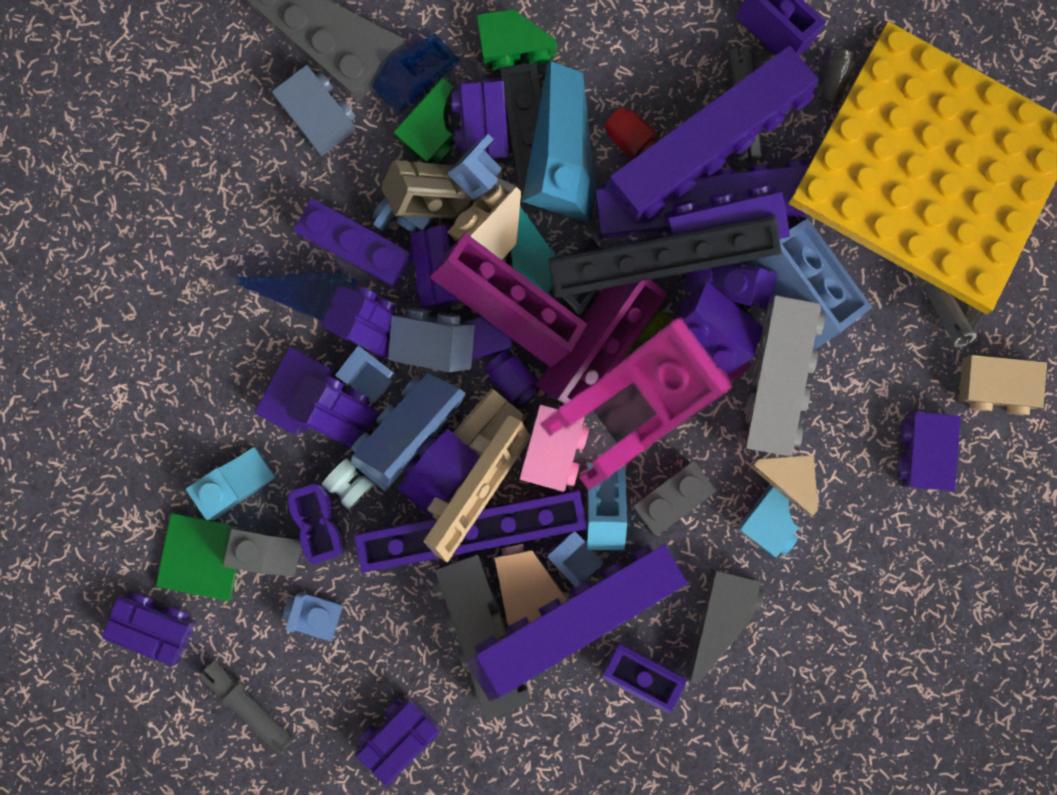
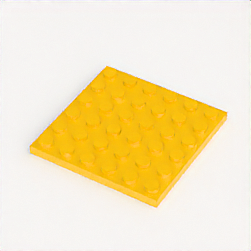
[788,21,1057,315]

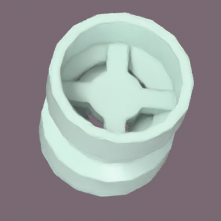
[322,458,375,510]

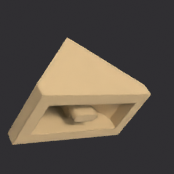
[749,455,818,516]

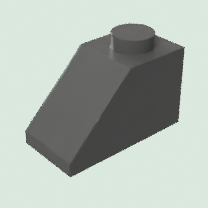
[220,525,301,577]

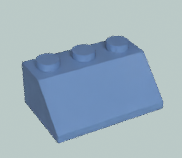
[744,218,872,350]
[351,373,465,492]

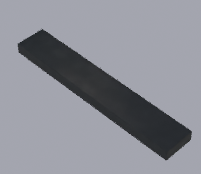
[548,215,782,298]

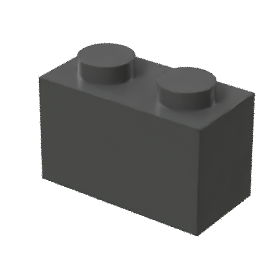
[631,461,717,536]

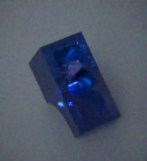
[372,34,460,113]

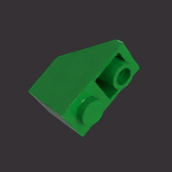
[477,9,557,71]

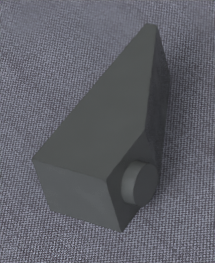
[687,569,764,684]

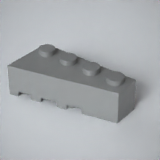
[738,296,825,457]

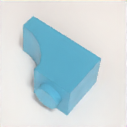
[186,447,277,521]
[587,463,627,551]
[736,484,799,558]

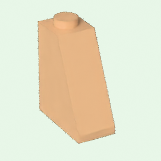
[495,544,568,626]

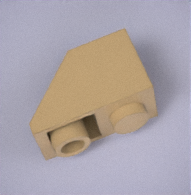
[447,178,521,260]

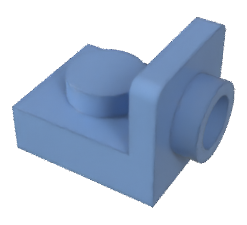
[373,198,434,233]
[282,592,344,642]

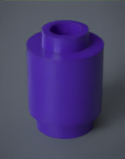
[485,350,539,406]

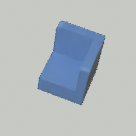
[447,134,501,201]
[336,346,397,403]
[547,531,603,587]

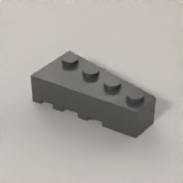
[245,0,406,103]
[432,553,530,720]

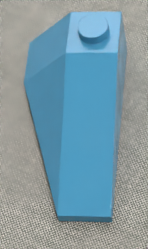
[522,61,596,223]

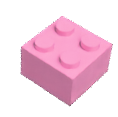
[520,405,590,492]

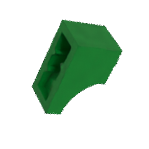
[394,78,455,164]

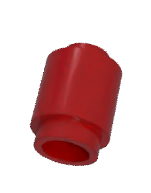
[604,106,659,160]

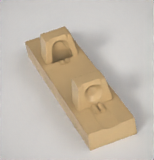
[423,415,531,562]

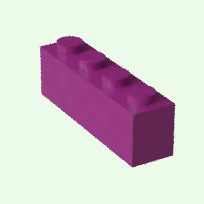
[430,232,587,367]
[535,279,668,405]

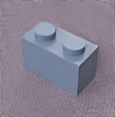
[272,65,356,157]
[388,308,475,372]

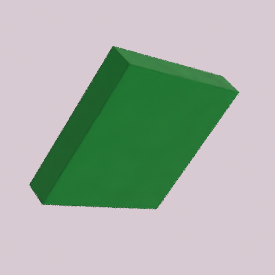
[156,513,245,602]

